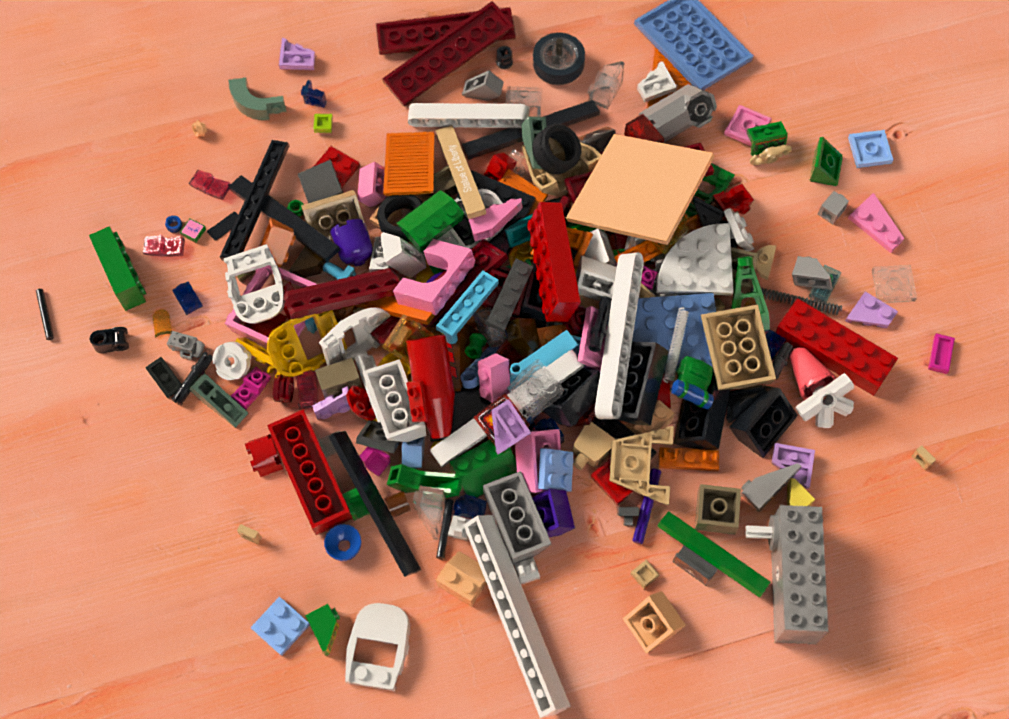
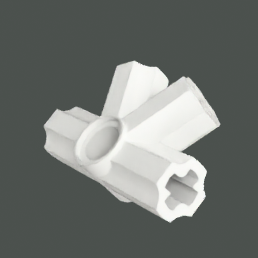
[796,373,854,428]

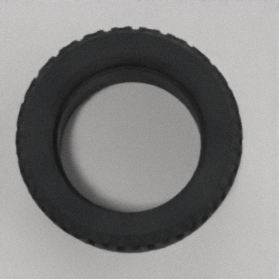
[532,124,582,175]
[377,195,423,242]

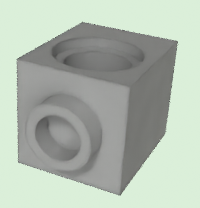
[818,191,849,225]

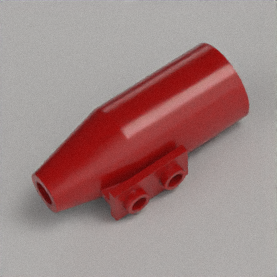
[406,335,455,439]

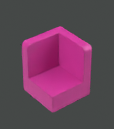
[360,446,391,477]

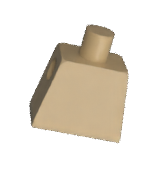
[573,420,616,470]

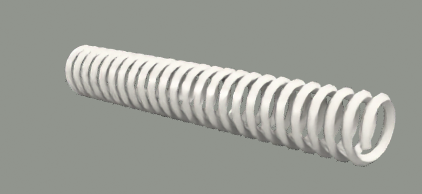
[663,307,689,383]

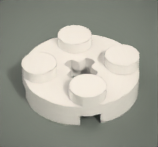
[212,341,251,380]

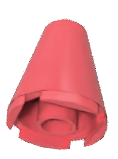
[789,347,836,400]

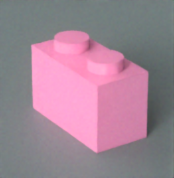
[358,162,386,207]
[478,353,511,403]

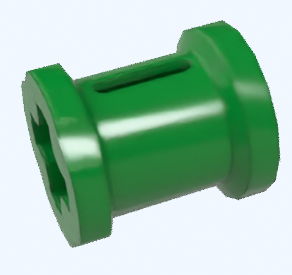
[465,333,487,359]

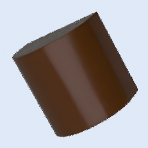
[384,491,411,518]

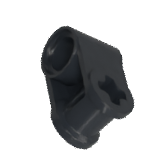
[89,327,129,353]

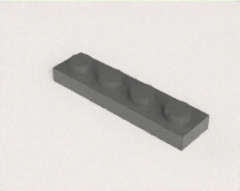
[486,258,533,333]

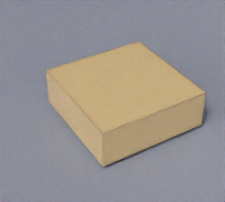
[912,445,936,470]
[237,524,262,544]
[630,560,659,589]

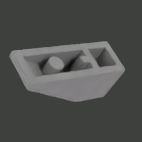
[741,463,801,512]

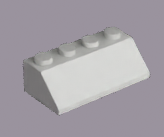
[362,359,427,442]

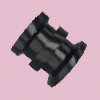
[496,46,513,69]

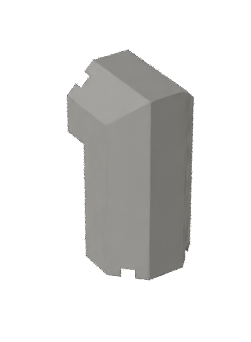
[636,84,717,143]

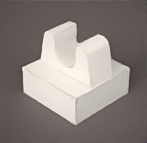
[448,515,470,541]
[514,558,540,585]

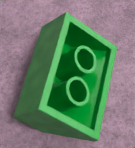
[397,190,465,252]
[449,438,517,502]

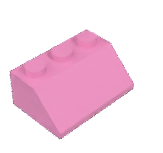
[515,429,561,493]

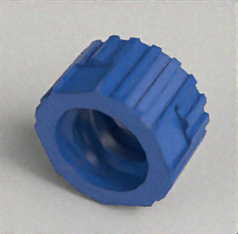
[165,215,182,233]

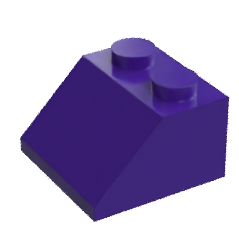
[532,489,575,538]

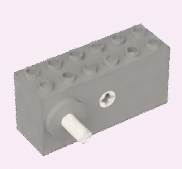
[745,505,828,644]

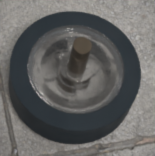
[533,32,585,85]

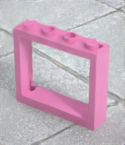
[225,265,316,347]

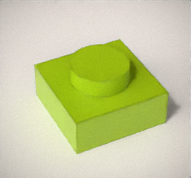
[313,114,333,133]

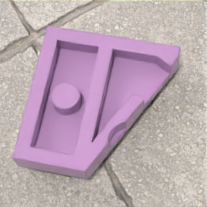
[279,38,316,70]
[845,292,898,328]
[312,387,351,420]
[491,399,531,455]
[772,443,815,488]

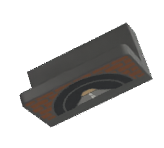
[578,126,616,153]
[673,545,718,586]

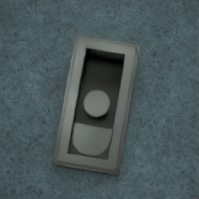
[145,357,182,398]

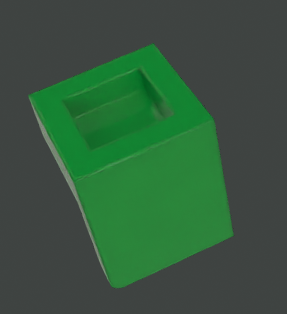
[342,488,370,521]

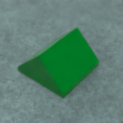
[810,137,843,186]

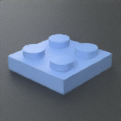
[848,130,893,168]
[538,448,574,492]
[251,596,310,656]

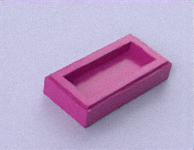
[928,333,955,374]

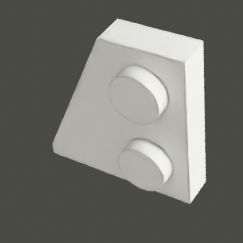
[637,61,677,102]

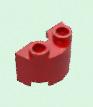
[712,184,754,219]
[245,434,283,477]

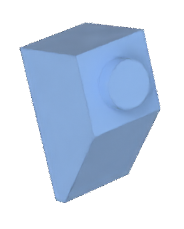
[402,436,426,469]

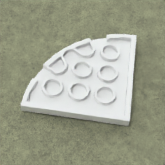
[656,223,733,296]

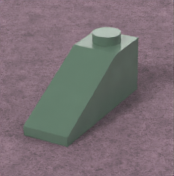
[521,116,546,169]
[189,374,249,428]

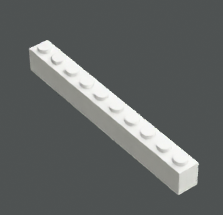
[464,515,571,718]

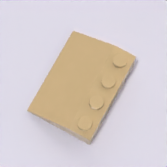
[701,305,776,390]

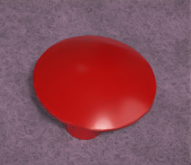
[347,385,376,420]

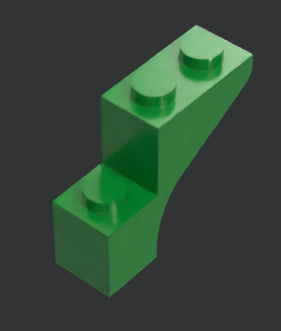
[386,464,463,500]

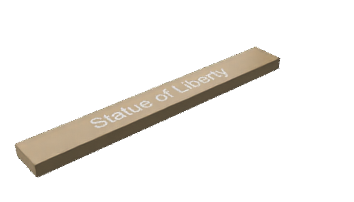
[436,125,487,219]

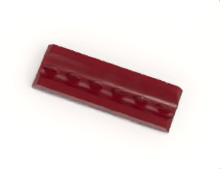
[283,268,399,319]

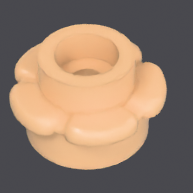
[192,120,207,137]

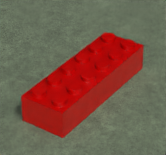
[527,202,581,322]
[774,298,898,396]
[267,409,353,535]

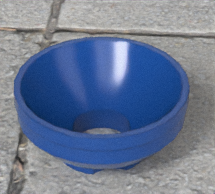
[324,524,361,561]

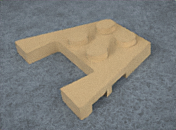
[609,426,674,505]

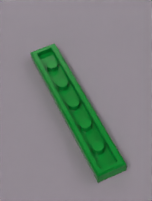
[657,511,771,598]

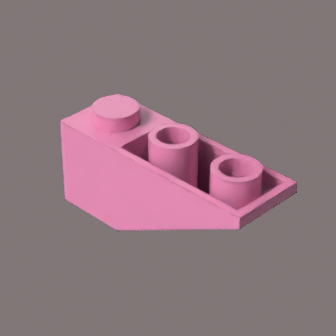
[467,198,523,242]

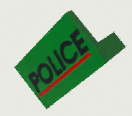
[747,121,788,156]

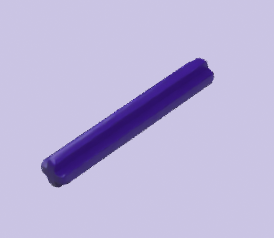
[633,468,661,544]

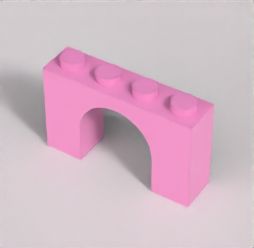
[393,239,475,315]

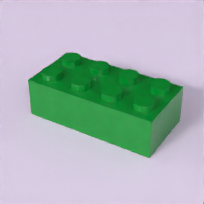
[89,226,146,311]

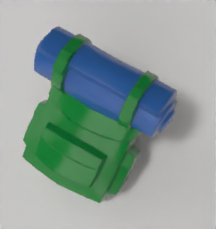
[670,356,714,409]

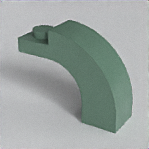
[228,77,287,120]

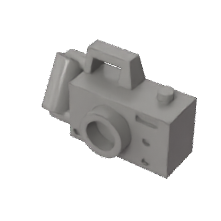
[167,331,205,360]

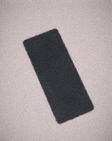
[207,212,238,240]

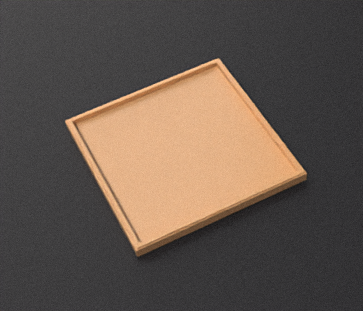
[566,134,714,245]

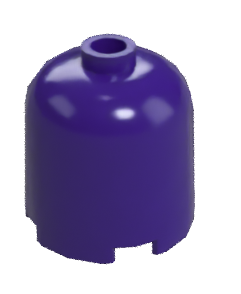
[330,219,373,267]

